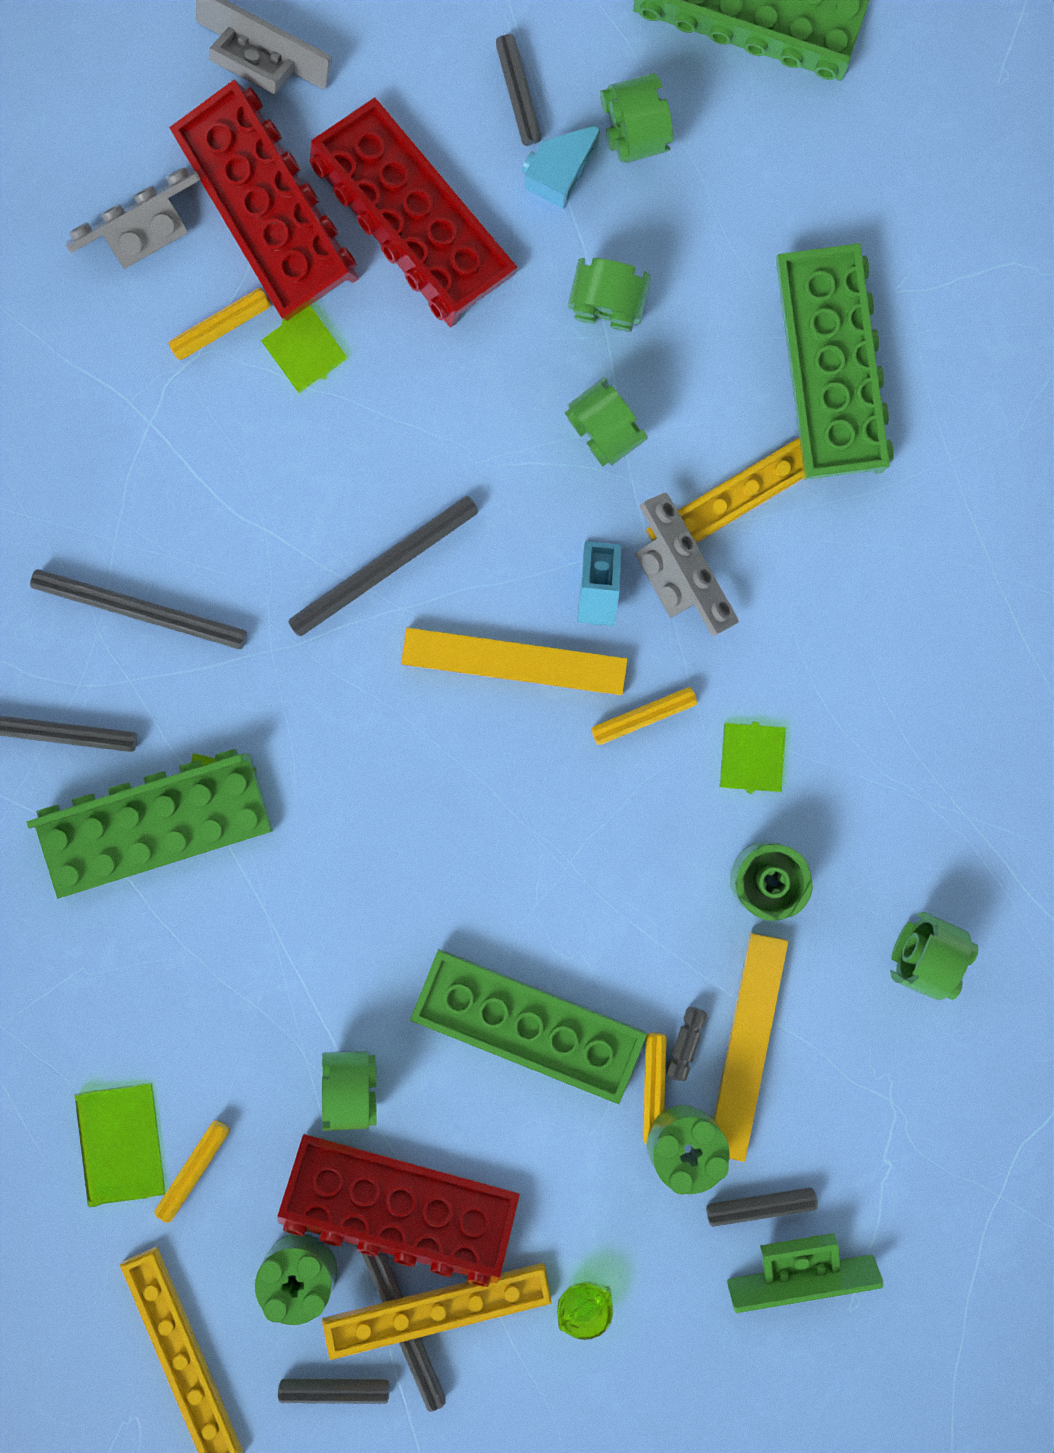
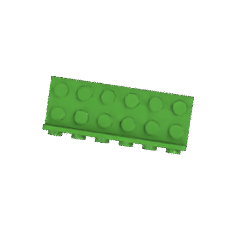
[633,0,869,81]
[776,243,894,480]
[26,749,273,899]

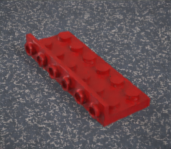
[169,79,359,321]
[309,97,518,327]
[277,1134,520,1287]

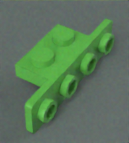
[727,1233,883,1313]

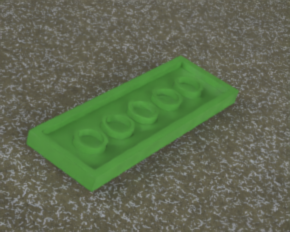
[410,948,647,1104]

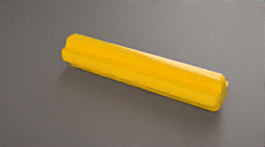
[168,288,271,360]
[591,687,697,745]
[643,1032,667,1144]
[154,1120,230,1223]

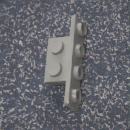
[196,0,332,95]
[66,167,201,269]
[634,493,739,636]

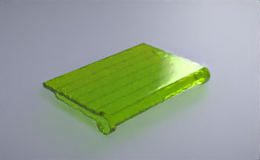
[74,1083,166,1207]

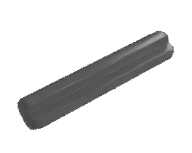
[496,34,541,146]
[706,1188,818,1227]
[278,1379,390,1404]

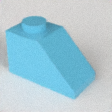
[522,126,600,209]
[577,541,622,626]

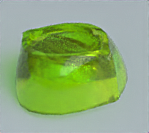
[557,1281,613,1340]

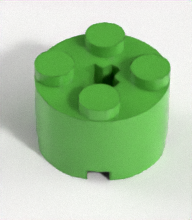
[600,72,673,163]
[568,258,651,332]
[564,377,648,467]
[730,842,813,921]
[890,912,979,1000]
[322,1051,377,1131]
[646,1105,730,1195]
[255,1234,337,1325]

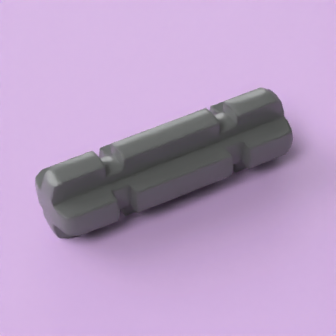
[667,1007,707,1081]

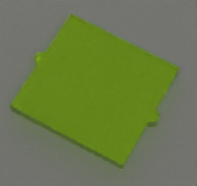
[261,306,348,394]
[719,721,786,794]

